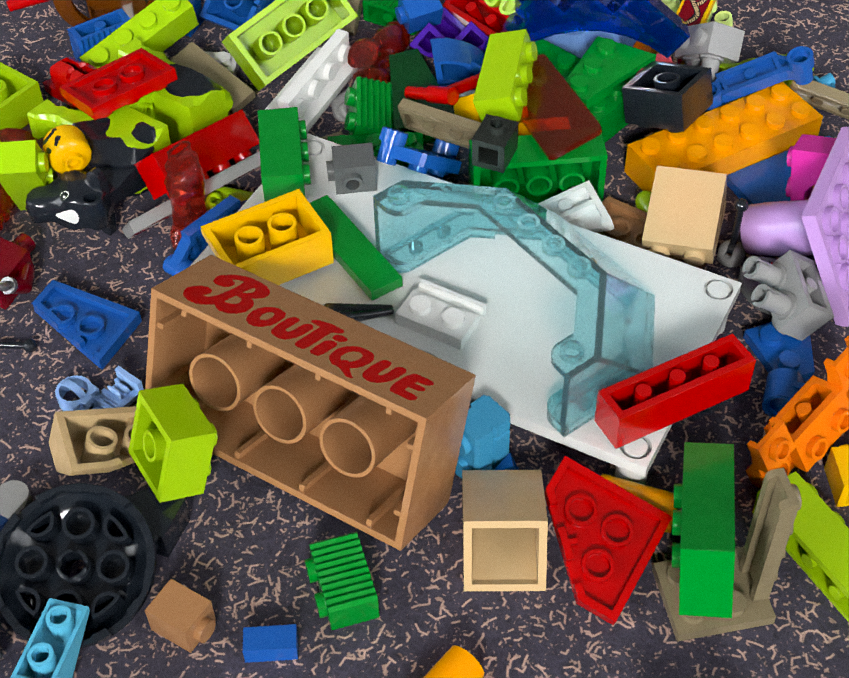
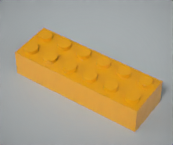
[624,82,823,192]

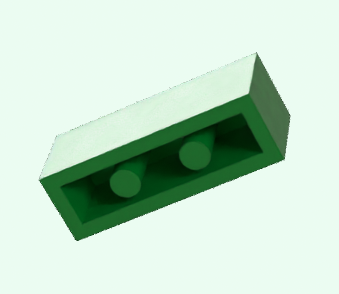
[258,107,311,202]

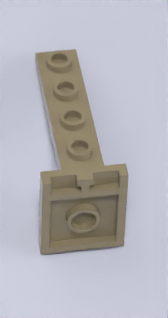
[652,467,802,642]

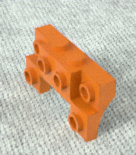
[746,335,849,489]

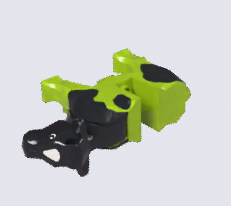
[25,37,233,236]

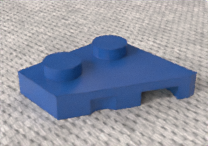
[743,322,815,381]

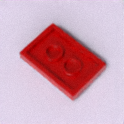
[60,48,178,120]

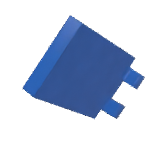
[727,136,831,205]

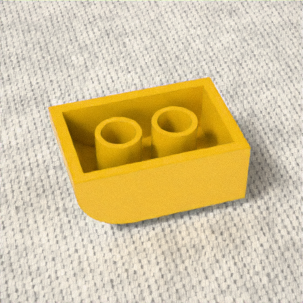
[200,189,334,285]

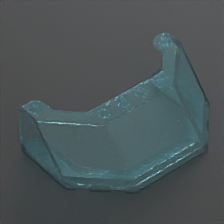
[373,180,655,437]

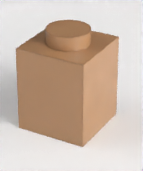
[145,579,216,653]

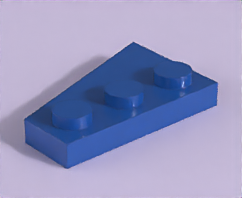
[32,280,142,370]

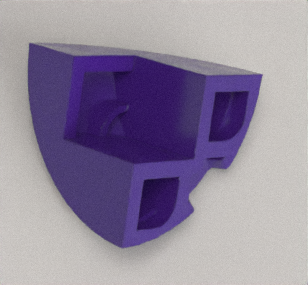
[409,7,489,59]

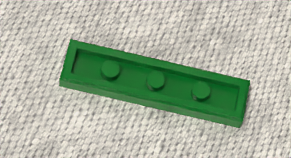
[310,195,403,301]

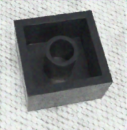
[622,61,713,133]

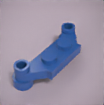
[704,46,815,113]
[376,126,462,177]
[163,195,247,276]

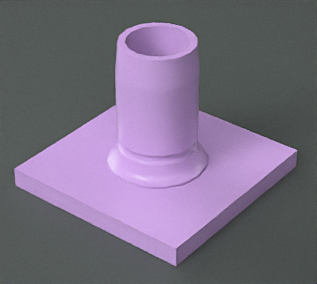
[740,127,849,327]

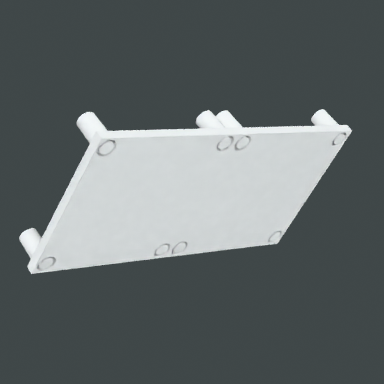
[190,133,742,485]

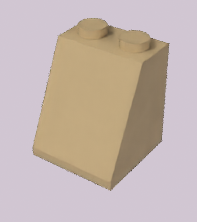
[642,166,727,266]
[462,470,548,591]

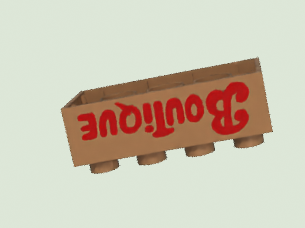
[145,255,476,551]

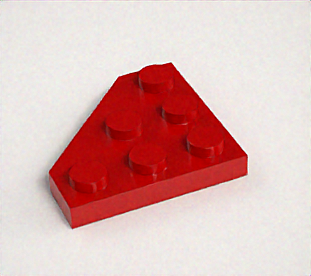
[544,456,672,625]

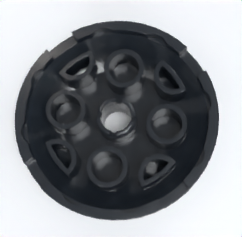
[0,483,157,649]

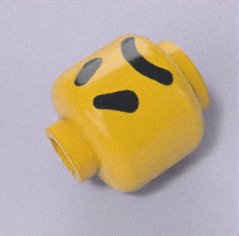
[43,124,92,174]

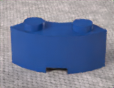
[430,38,485,90]

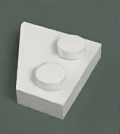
[529,180,615,232]

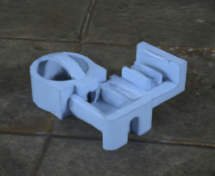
[55,366,144,411]

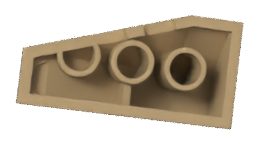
[49,406,136,476]

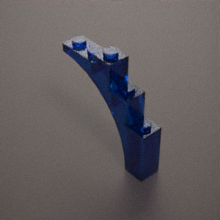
[483,0,690,58]

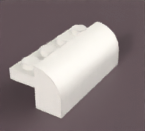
[265,29,360,133]

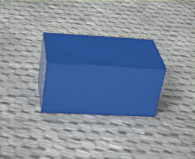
[243,624,298,663]

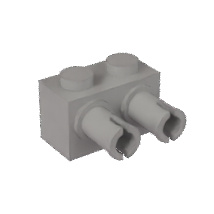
[674,21,745,82]
[742,250,834,341]

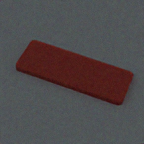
[520,54,602,160]

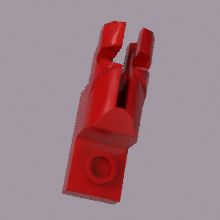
[42,57,98,108]

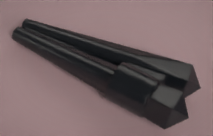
[324,303,394,321]

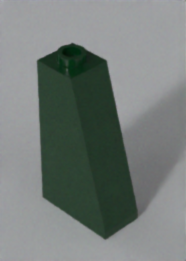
[389,49,455,144]

